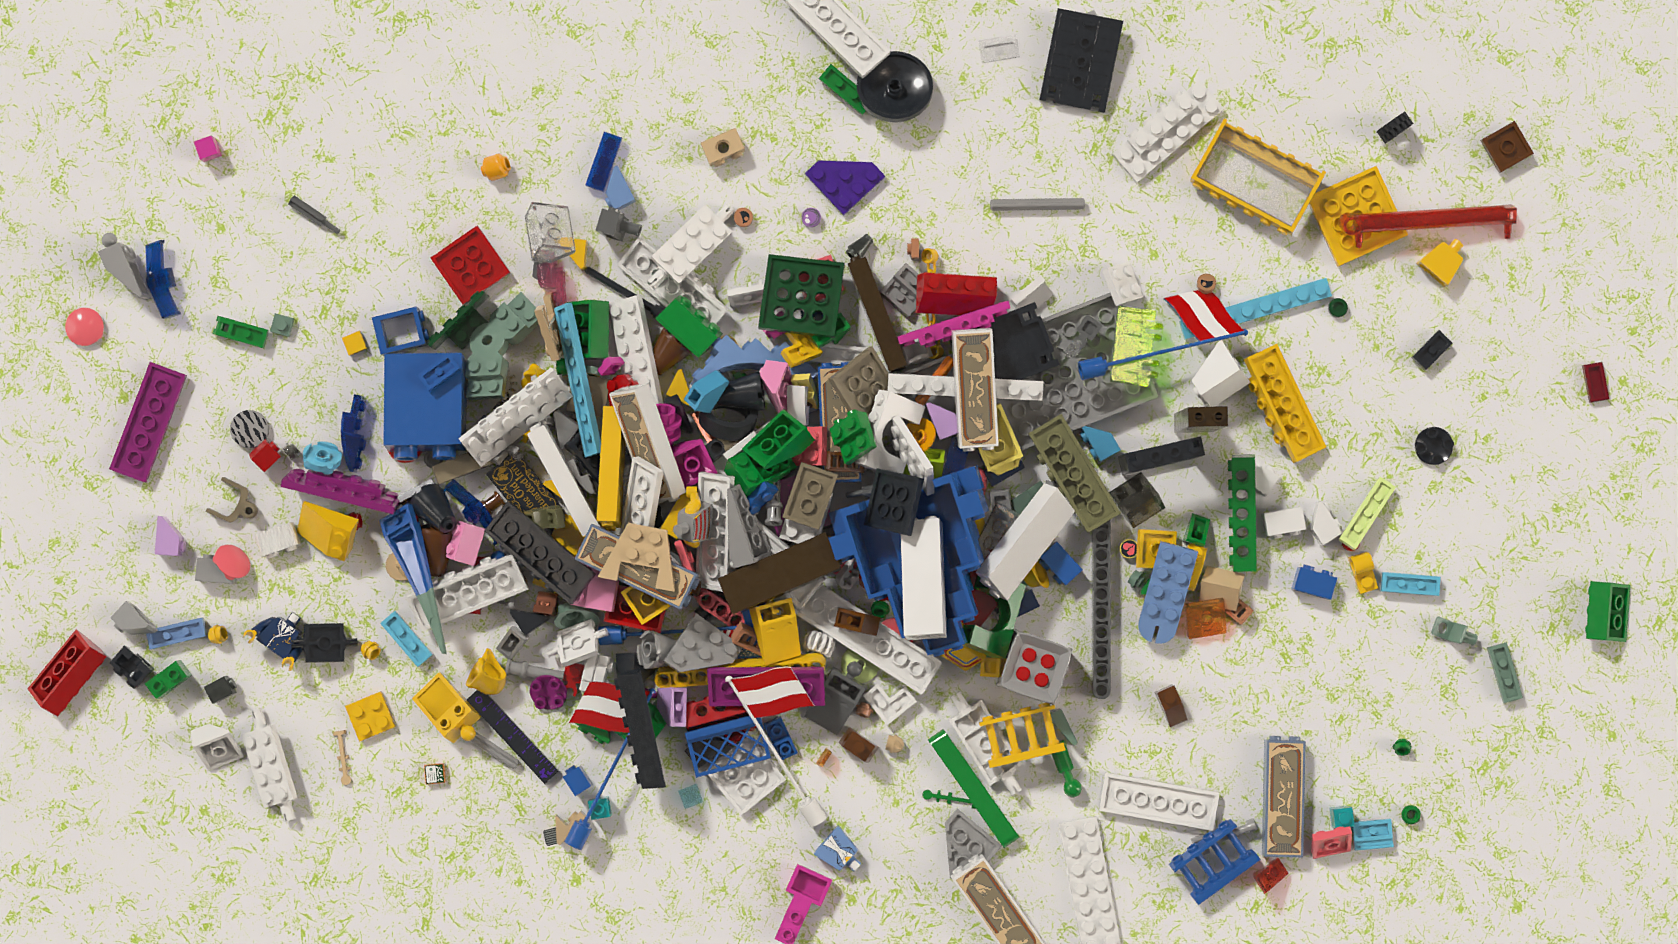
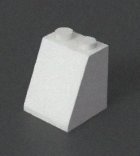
[1192,340,1251,407]

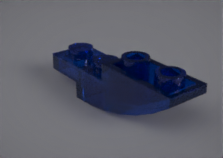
[341,394,367,473]

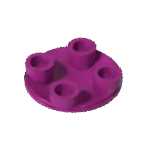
[529,675,567,710]

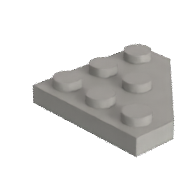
[663,613,742,673]
[945,808,1002,879]

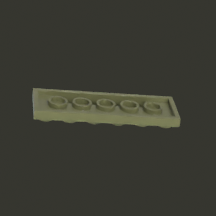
[1028,414,1121,533]

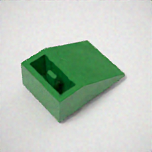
[724,452,797,498]

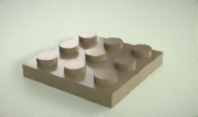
[828,346,902,417]

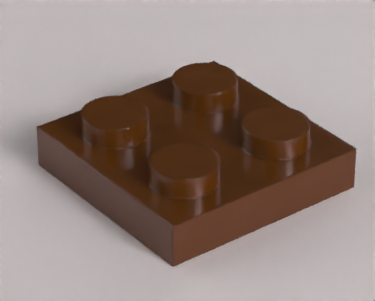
[1480,121,1534,173]

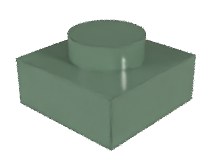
[270,313,295,337]

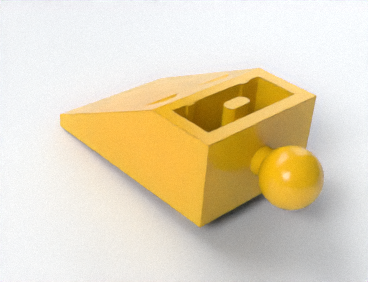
[749,598,801,665]
[412,672,481,743]

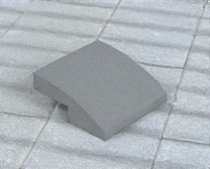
[880,263,918,318]
[567,459,598,495]

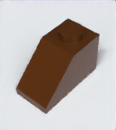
[834,607,881,636]
[1154,684,1188,727]

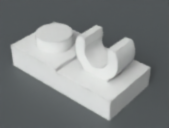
[727,280,764,307]

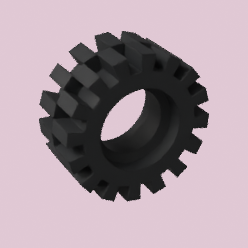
[1376,111,1414,144]

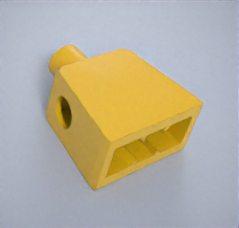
[1416,239,1464,287]

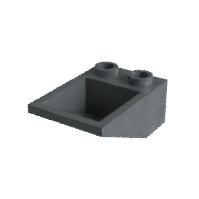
[804,661,866,735]

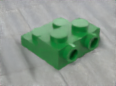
[829,410,877,465]

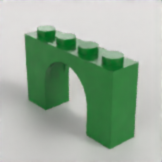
[963,575,1026,659]

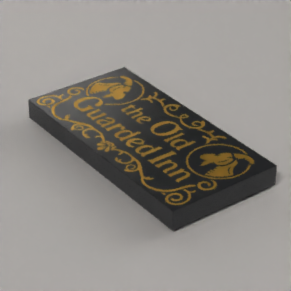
[486,455,564,513]

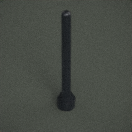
[584,267,666,319]

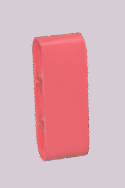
[694,588,745,626]

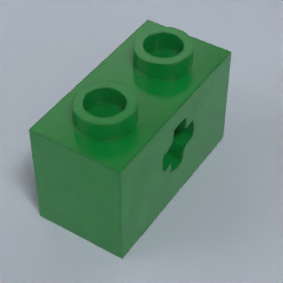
[145,660,192,699]

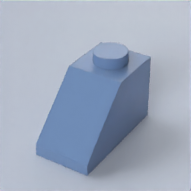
[605,166,636,210]

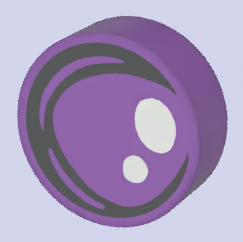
[802,208,821,227]

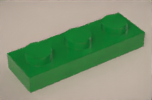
[819,64,866,116]

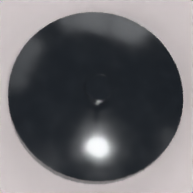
[856,51,933,123]

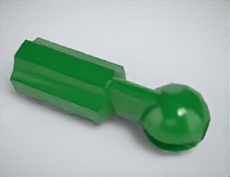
[1052,740,1082,798]

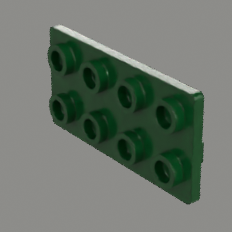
[428,290,489,350]

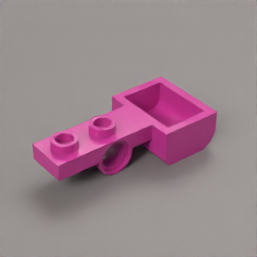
[775,863,833,944]

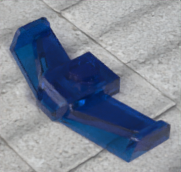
[145,240,181,319]
[444,479,498,546]

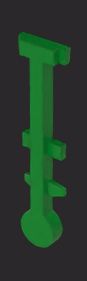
[922,789,975,809]

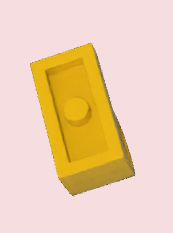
[1347,552,1378,594]

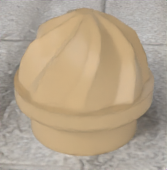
[885,734,904,753]

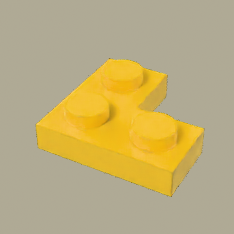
[780,333,823,368]

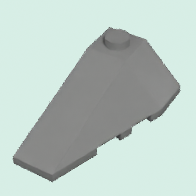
[727,484,772,568]

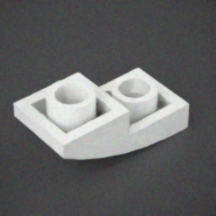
[787,385,810,426]

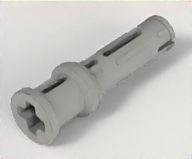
[765,480,783,526]
[505,658,564,682]

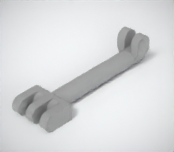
[1191,818,1258,855]

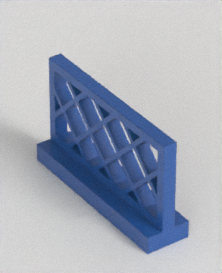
[685,715,771,778]

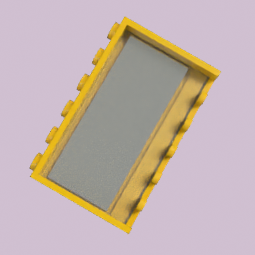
[1190,118,1326,236]

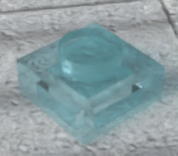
[678,784,703,809]

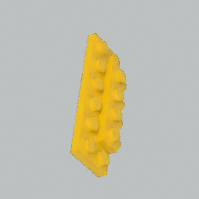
[1243,344,1326,463]

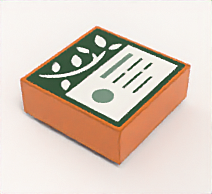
[424,763,446,784]

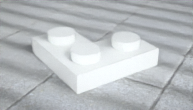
[863,683,917,725]

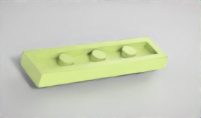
[1338,477,1396,550]

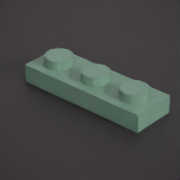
[1487,642,1523,703]

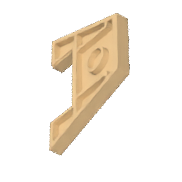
[534,291,563,361]
[598,523,675,592]

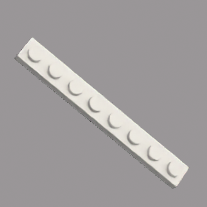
[888,373,1043,401]

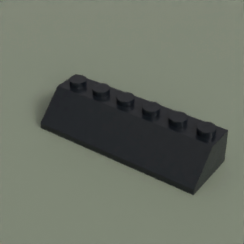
[614,668,666,789]

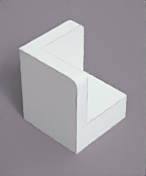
[901,341,933,365]

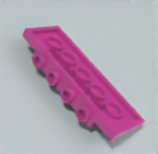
[896,301,1011,348]

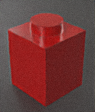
[249,439,281,472]

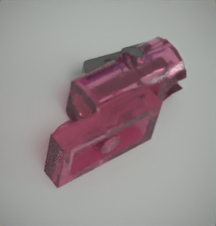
[532,249,567,306]

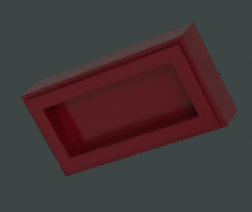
[1582,362,1609,403]

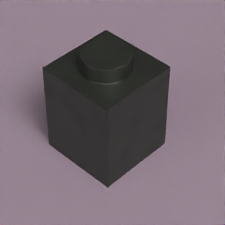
[204,676,237,704]

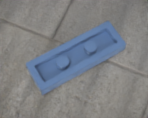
[146,617,208,649]

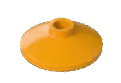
[906,418,936,452]

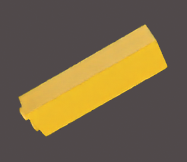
[597,406,626,531]

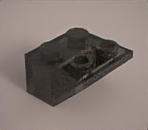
[1109,472,1165,528]

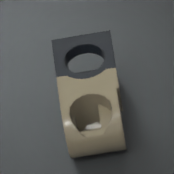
[705,438,741,463]

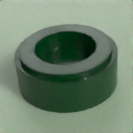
[1328,298,1348,318]

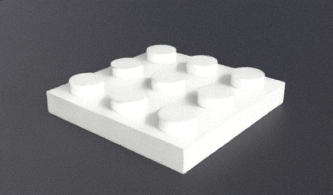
[705,734,786,816]

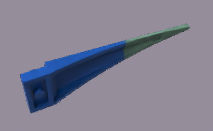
[379,504,447,655]

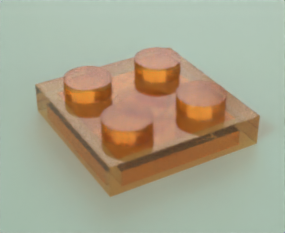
[1185,598,1227,639]

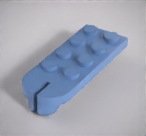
[1138,541,1198,644]

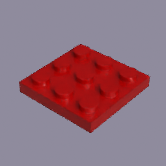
[430,225,510,305]

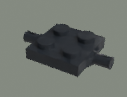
[291,623,358,663]

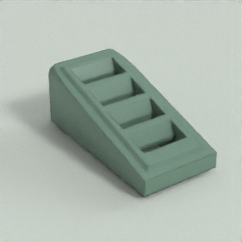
[1050,708,1078,746]

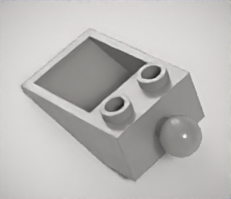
[98,233,151,300]

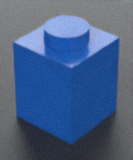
[563,765,593,796]

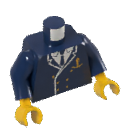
[242,612,303,671]

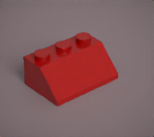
[604,584,667,633]

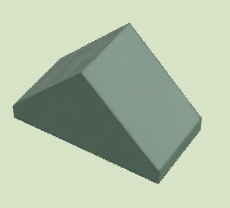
[1011,480,1043,516]

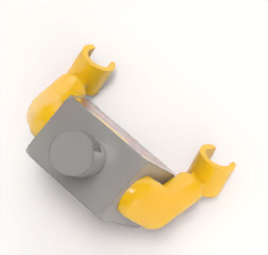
[673,486,713,548]

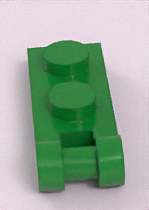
[212,315,269,349]

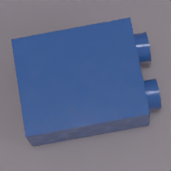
[383,353,467,461]

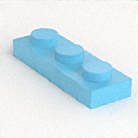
[1380,572,1441,596]
[380,611,433,667]

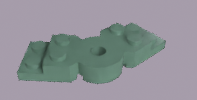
[465,292,539,400]

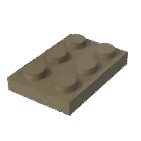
[782,462,838,530]

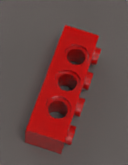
[686,696,749,731]

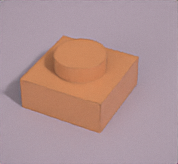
[907,238,919,260]

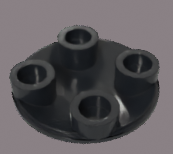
[1415,427,1454,465]

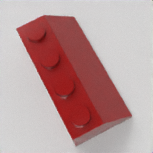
[916,272,997,316]
[28,629,107,717]

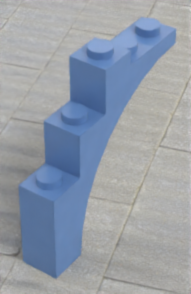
[690,335,818,385]

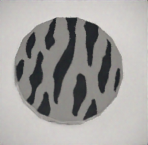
[230,410,269,448]

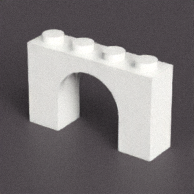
[854,390,925,474]

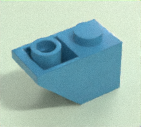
[684,370,729,413]
[1080,426,1121,462]

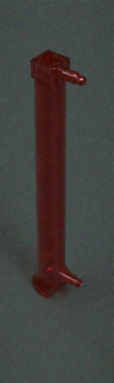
[1338,204,1517,248]

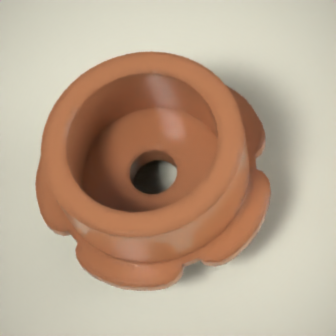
[855,702,873,718]

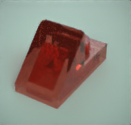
[1253,858,1289,894]

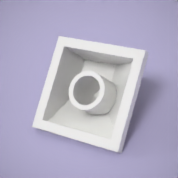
[191,724,244,771]

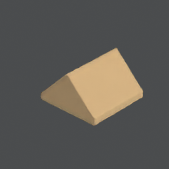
[1198,566,1245,612]

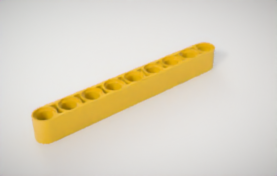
[654,653,826,688]

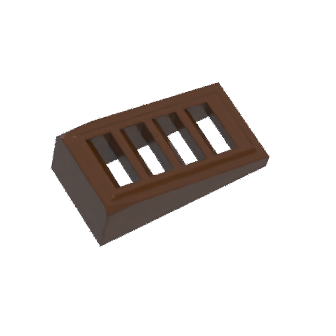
[826,451,865,473]

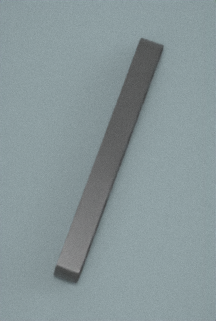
[1092,520,1111,699]

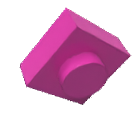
[598,357,625,376]

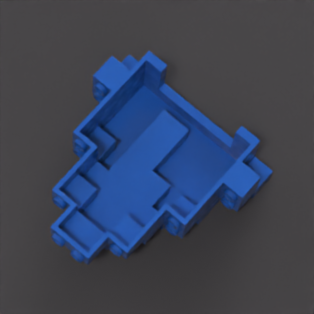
[828,465,989,657]

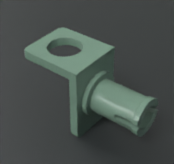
[1431,616,1478,646]

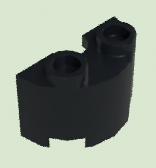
[110,645,153,689]

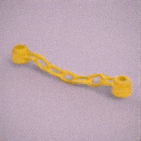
[921,248,944,359]

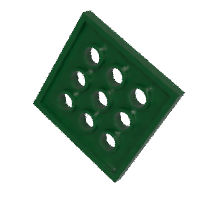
[758,254,845,338]

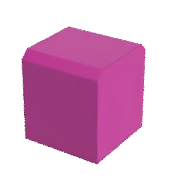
[194,135,222,162]

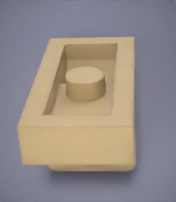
[555,810,586,845]

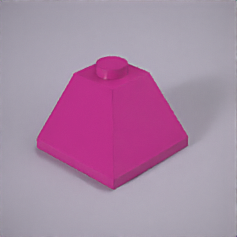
[671,439,718,488]

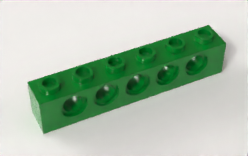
[1228,454,1257,572]

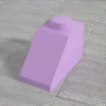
[926,402,957,441]
[155,516,186,556]
[657,687,687,727]

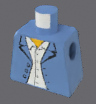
[814,825,861,872]

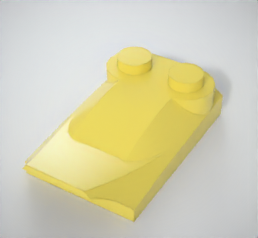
[977,403,1023,475]

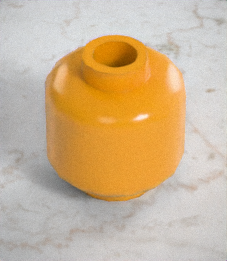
[481,153,511,181]

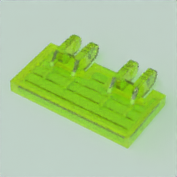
[1110,306,1163,387]

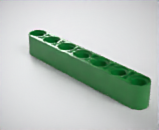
[928,729,1020,848]

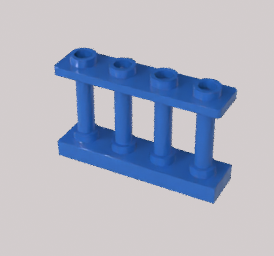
[1169,819,1261,905]

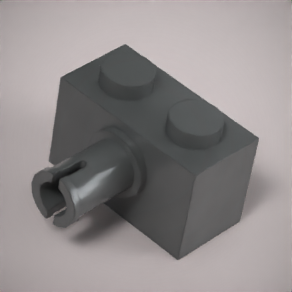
[596,207,642,242]

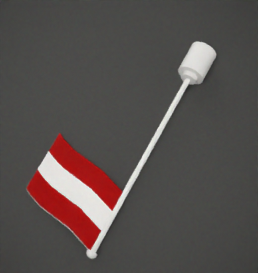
[725,667,827,827]

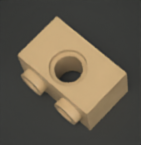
[701,128,745,167]

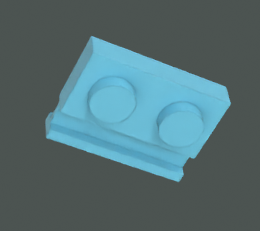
[1352,818,1394,851]

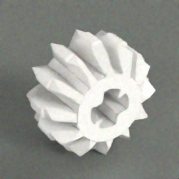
[803,631,836,658]

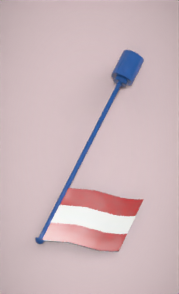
[1078,290,1248,380]
[564,681,656,850]

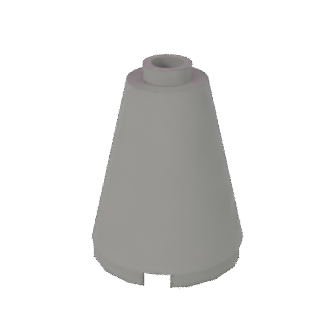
[637,630,677,669]

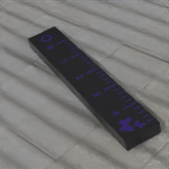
[466,690,559,784]

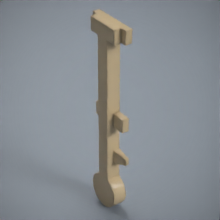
[333,730,351,785]

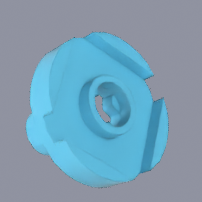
[303,441,342,475]

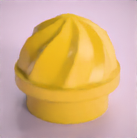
[208,625,228,644]
[361,640,381,660]

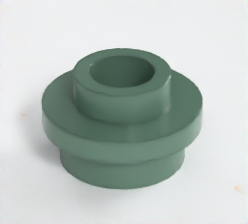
[1128,570,1145,589]

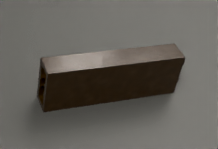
[848,255,907,373]
[1174,406,1228,433]
[718,532,843,616]

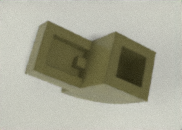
[524,505,565,529]

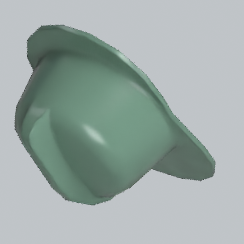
[554,603,600,629]

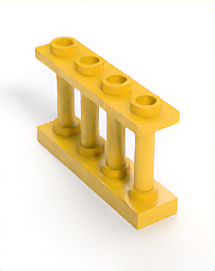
[979,703,1065,768]

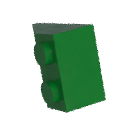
[742,409,815,470]

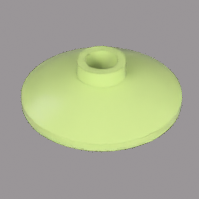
[841,649,879,683]

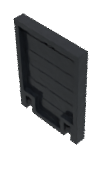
[1039,8,1124,113]
[949,302,1060,380]

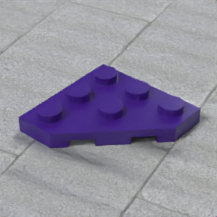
[805,160,885,216]

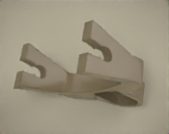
[205,477,258,523]

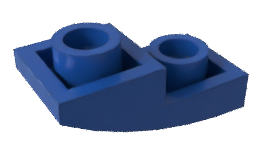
[763,716,798,760]

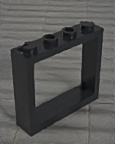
[1118,436,1205,475]

